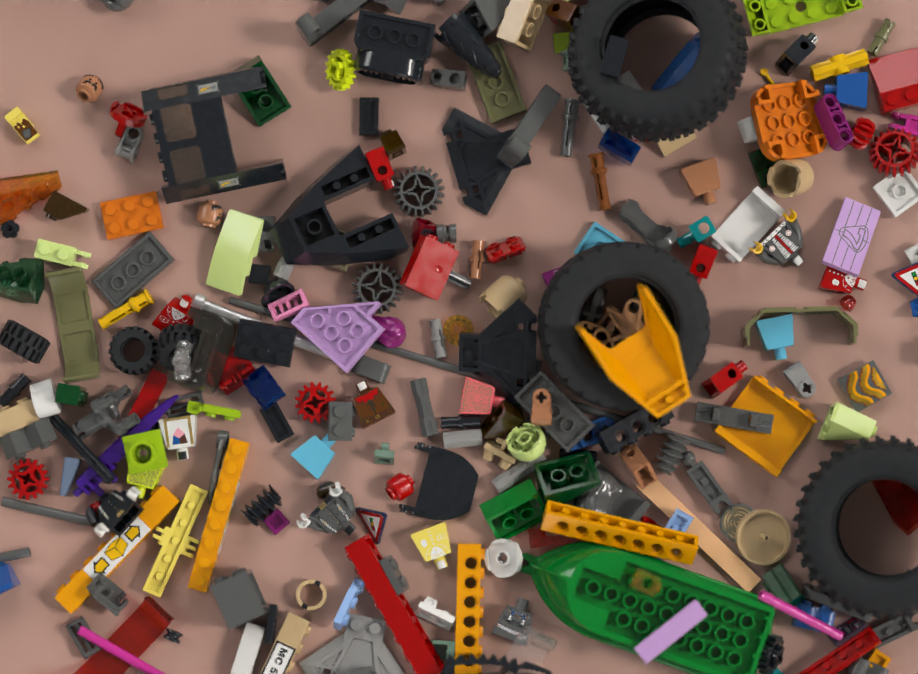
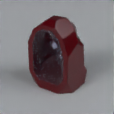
[411,218,437,248]

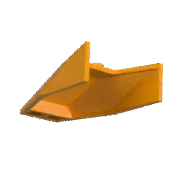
[574,284,691,418]

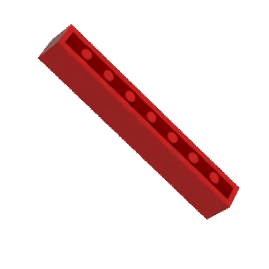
[344,533,444,674]

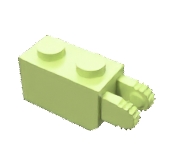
[34,238,91,269]

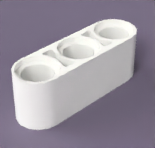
[231,622,266,674]

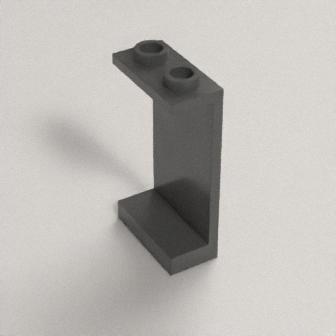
[595,460,651,521]

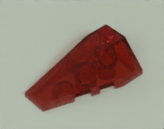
[871,479,918,536]

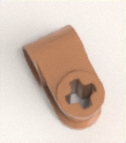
[531,389,552,426]

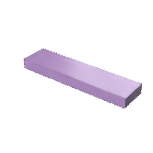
[634,599,708,664]

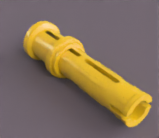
[98,289,155,330]

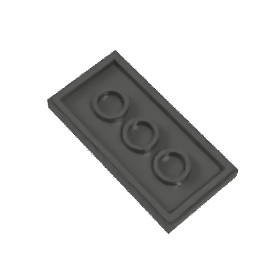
[92,231,175,309]
[514,371,595,453]

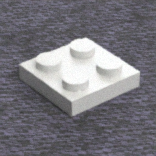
[872,172,918,218]

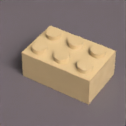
[496,0,551,52]

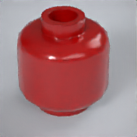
[385,473,414,501]

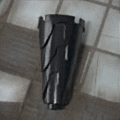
[435,10,502,79]

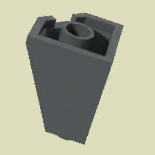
[462,0,510,38]

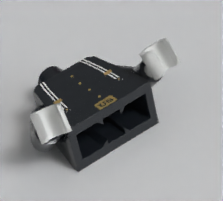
[94,486,144,538]

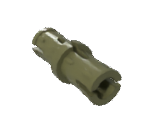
[867,18,896,57]

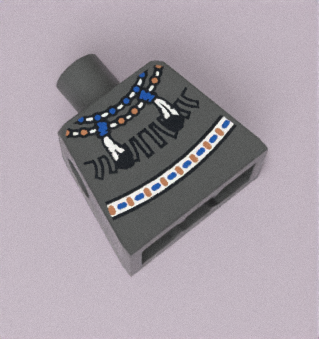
[492,597,533,646]

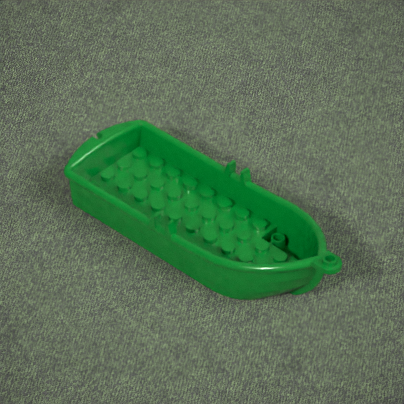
[520,541,775,674]

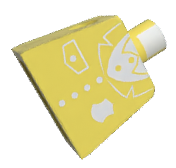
[411,522,451,570]

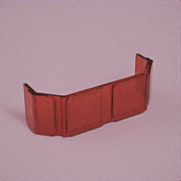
[74,594,174,674]

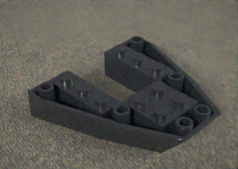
[270,145,409,266]

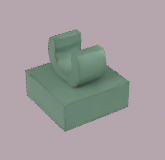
[374,442,394,465]

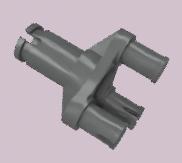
[73,385,140,440]

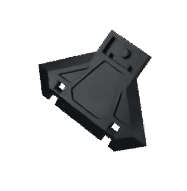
[442,107,531,216]
[459,298,537,407]

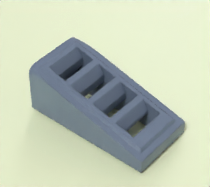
[60,457,82,496]

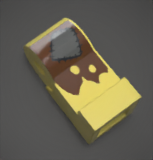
[4,106,40,145]

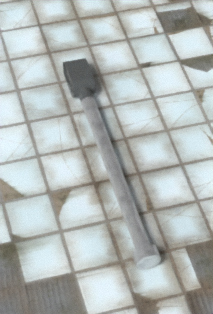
[192,293,391,384]

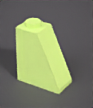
[817,402,878,441]

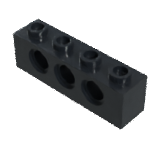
[594,409,675,455]

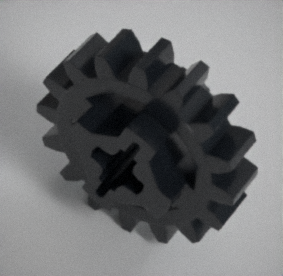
[757,633,784,674]

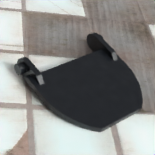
[399,442,479,520]

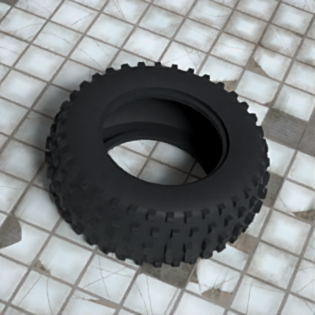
[567,0,748,143]
[793,435,918,620]

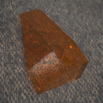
[0,170,62,225]

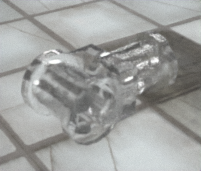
[172,340,193,380]

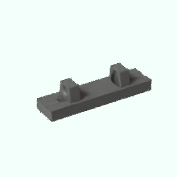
[694,402,774,434]

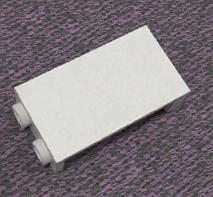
[709,186,786,264]

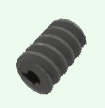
[652,432,691,476]

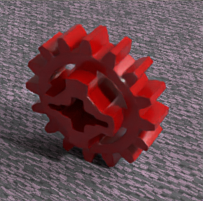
[295,382,336,423]
[7,458,50,500]

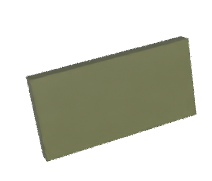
[468,40,527,124]

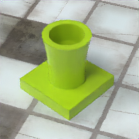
[122,429,169,475]

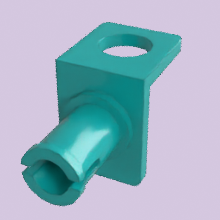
[676,216,717,249]

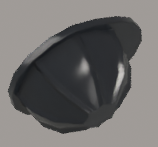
[261,278,295,307]

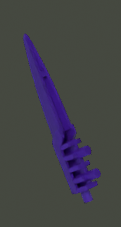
[72,395,179,497]

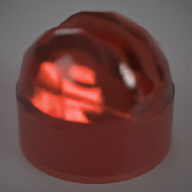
[839,295,856,312]

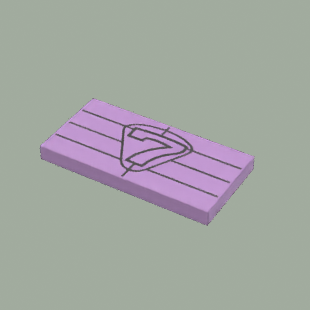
[821,197,881,278]

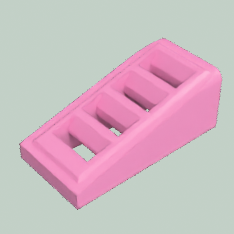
[267,288,311,322]

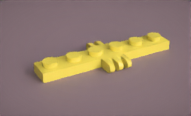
[142,484,208,598]

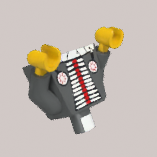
[748,208,804,268]

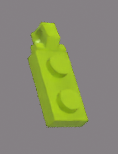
[186,400,241,421]

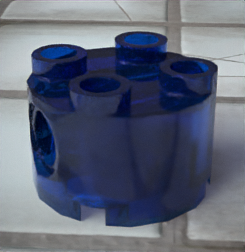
[242,365,286,411]

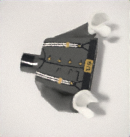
[296,482,357,536]

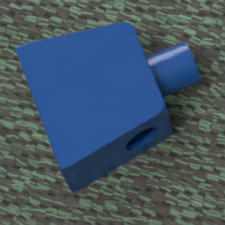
[823,72,868,111]

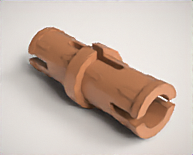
[469,240,485,279]

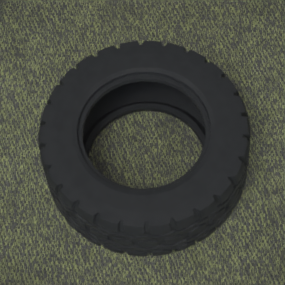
[537,242,710,411]

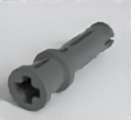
[560,98,581,157]

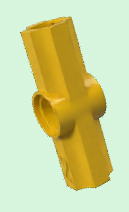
[809,49,869,82]

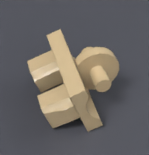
[482,436,516,470]

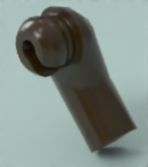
[316,481,346,498]

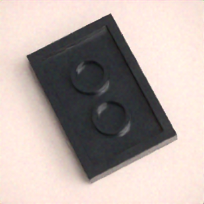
[233,318,297,368]

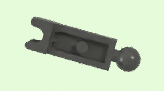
[681,451,732,515]
[872,611,918,649]

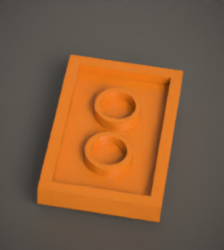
[100,191,164,241]

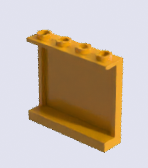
[713,375,817,477]

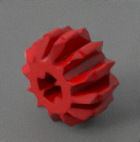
[848,117,876,151]

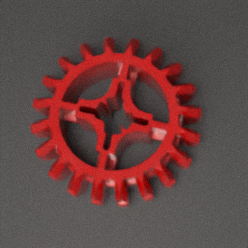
[869,127,918,178]

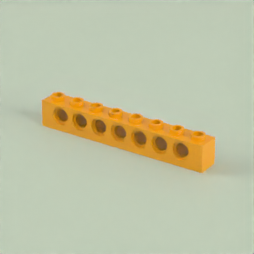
[541,500,699,565]
[455,543,485,674]

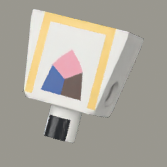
[158,415,197,460]

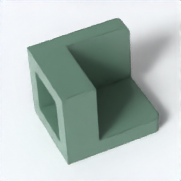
[432,639,455,660]

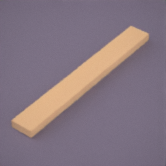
[636,480,761,592]

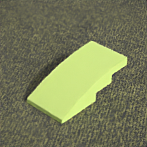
[206,209,264,296]

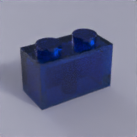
[597,128,641,166]

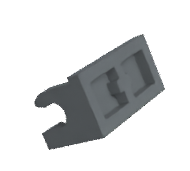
[86,572,129,616]

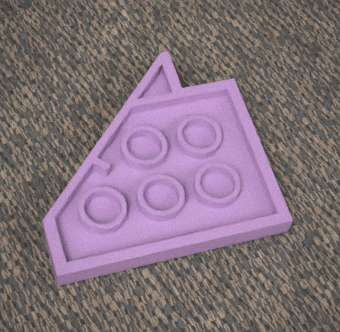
[291,302,385,373]

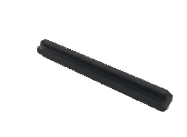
[49,414,115,484]

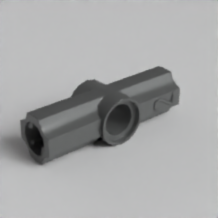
[579,286,608,344]

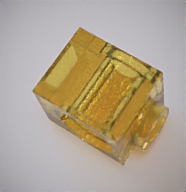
[629,568,662,596]

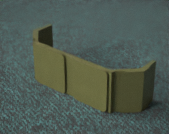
[45,267,100,384]
[741,306,858,348]

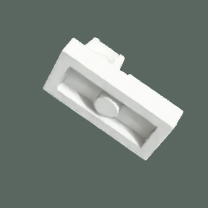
[415,596,456,631]

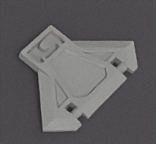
[299,613,404,674]

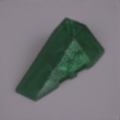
[0,258,44,304]

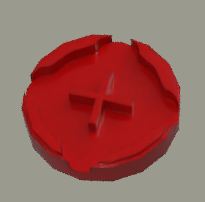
[109,101,147,139]

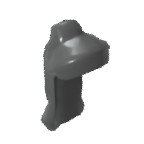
[619,199,677,253]

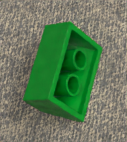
[479,479,545,539]

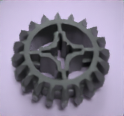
[393,166,445,217]
[352,263,403,314]

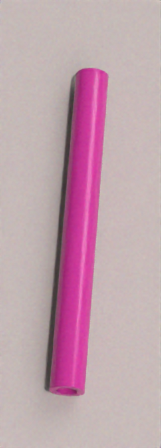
[758,590,844,641]
[77,626,165,674]

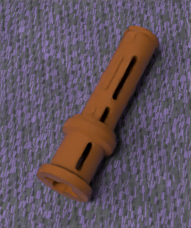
[588,152,611,211]

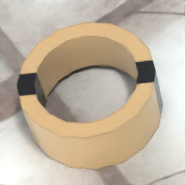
[296,579,327,610]

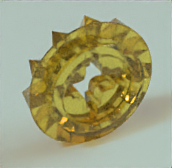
[443,315,474,346]

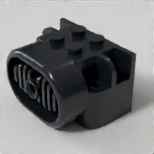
[354,10,436,85]

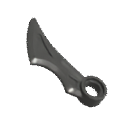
[208,430,229,505]

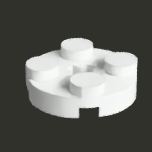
[485,539,523,578]

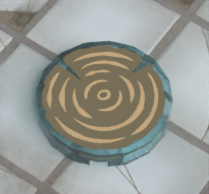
[719,503,753,541]

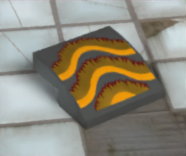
[838,360,892,412]

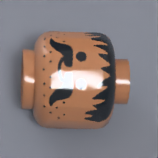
[75,74,104,103]
[197,200,223,229]

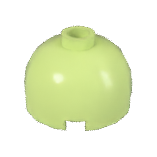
[506,423,546,462]

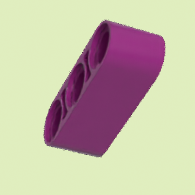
[814,94,853,151]

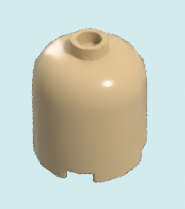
[767,159,814,198]
[478,275,527,319]

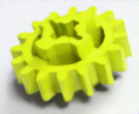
[325,49,356,91]

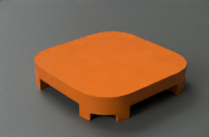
[750,80,827,162]

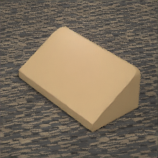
[656,133,697,157]

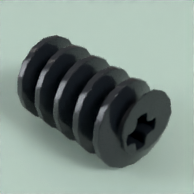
[240,484,282,526]

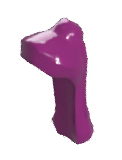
[372,315,407,349]

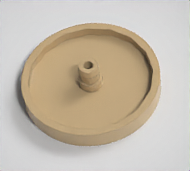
[735,509,791,565]

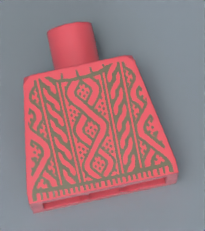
[459,377,505,415]

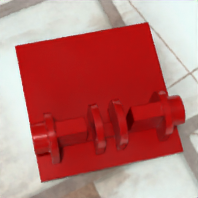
[484,236,526,264]
[207,346,259,396]

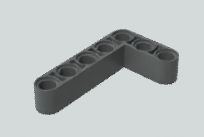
[295,0,372,46]
[496,84,562,169]

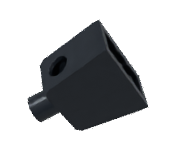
[775,32,818,76]

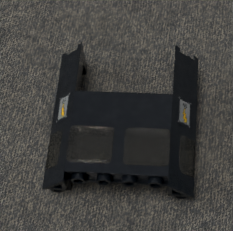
[141,65,287,204]

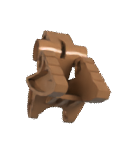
[578,297,645,347]

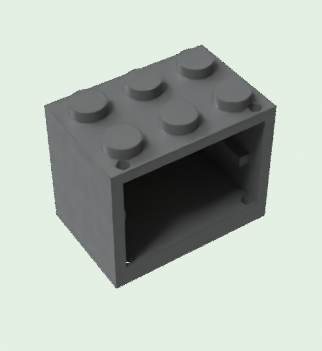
[210,568,269,630]

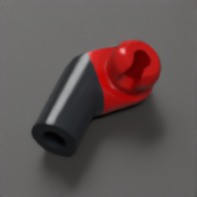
[85,501,102,527]

